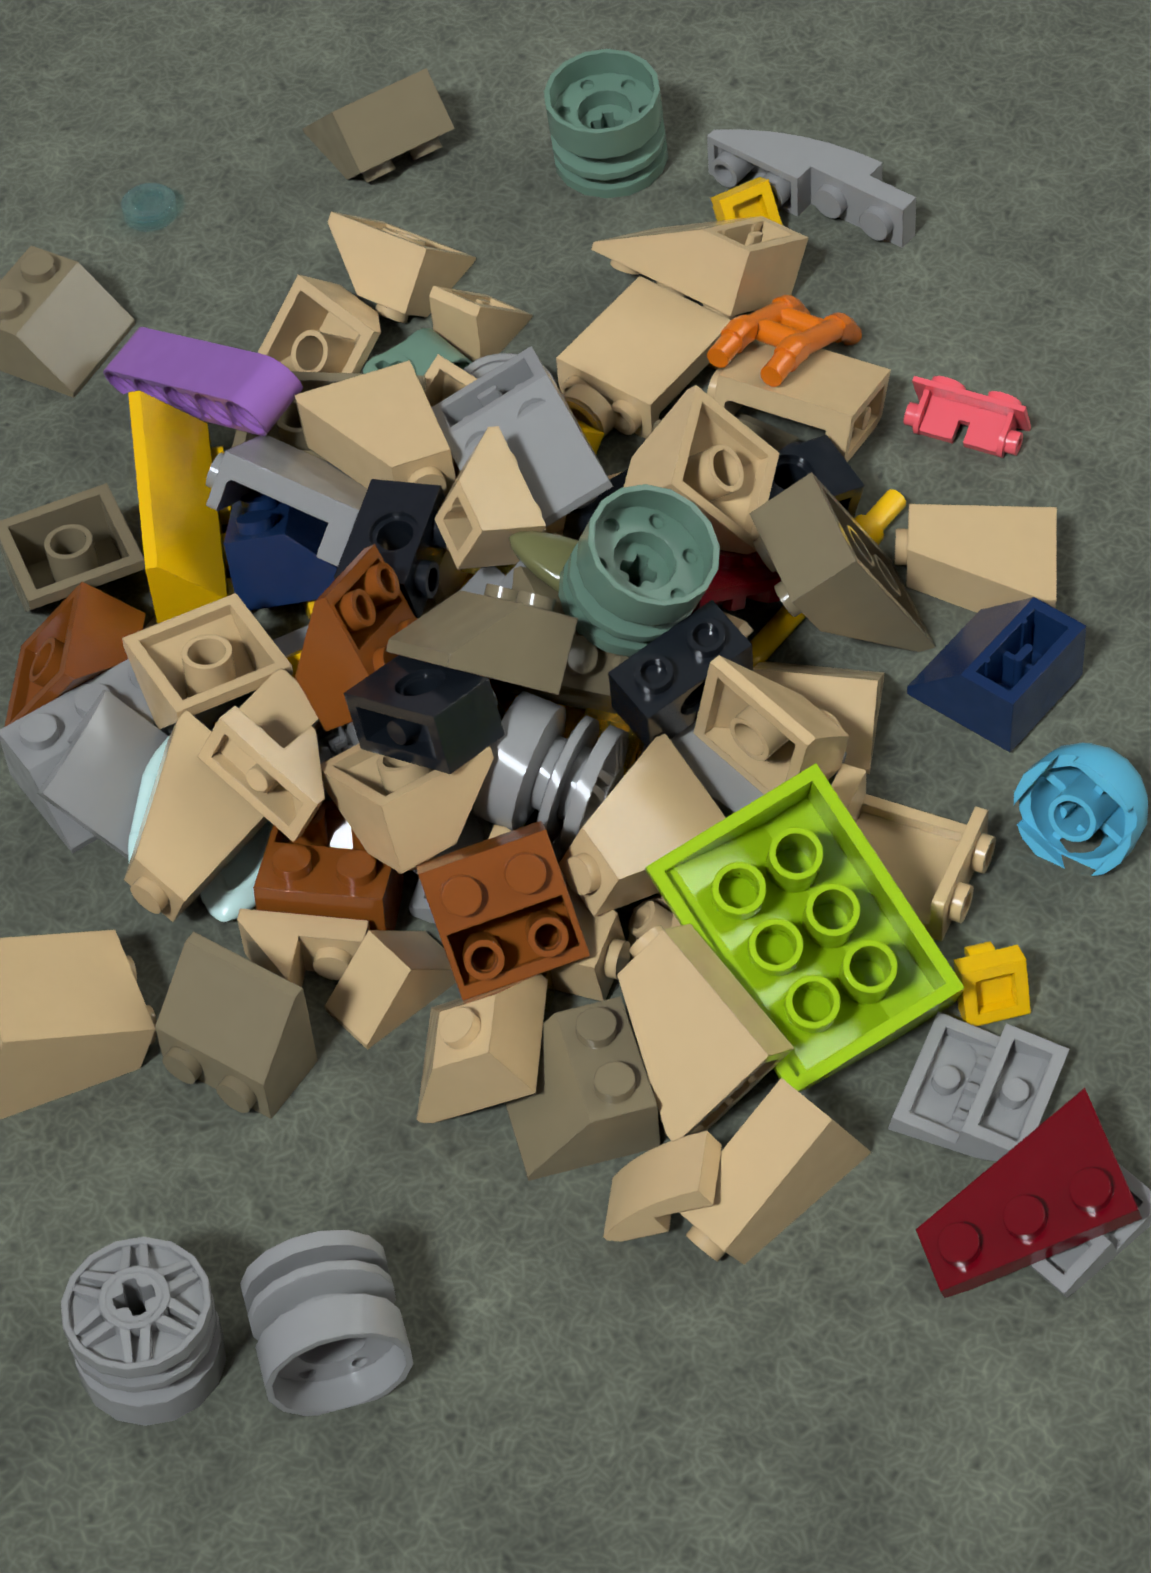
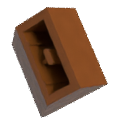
[295,544,425,731]
[253,800,404,931]
[416,821,590,1001]

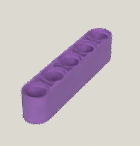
[103,327,303,436]

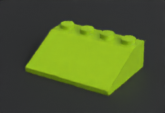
[645,763,965,1092]

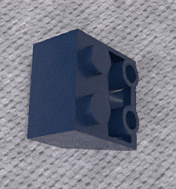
[907,597,1086,752]

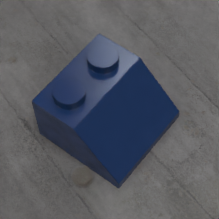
[224,491,337,610]

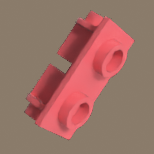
[904,376,1031,458]

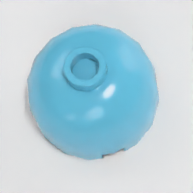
[1014,743,1148,876]

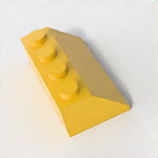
[128,391,234,624]

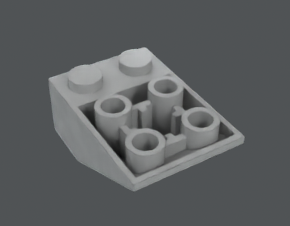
[431,346,613,531]

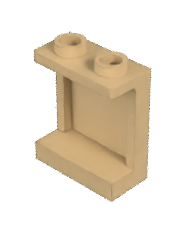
[556,276,731,439]
[707,340,891,463]
[831,763,996,941]

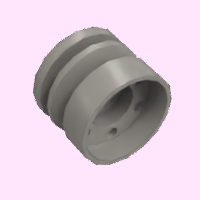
[473,691,629,852]
[240,1230,413,1416]
[61,1237,227,1426]

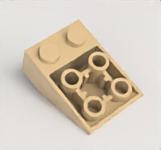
[591,216,808,319]

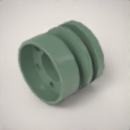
[544,49,668,198]
[558,484,720,657]

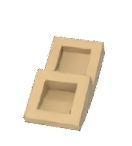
[603,1131,722,1242]

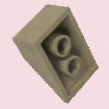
[749,472,936,652]

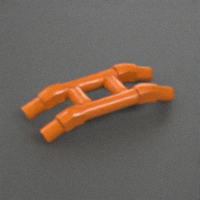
[707,295,862,387]

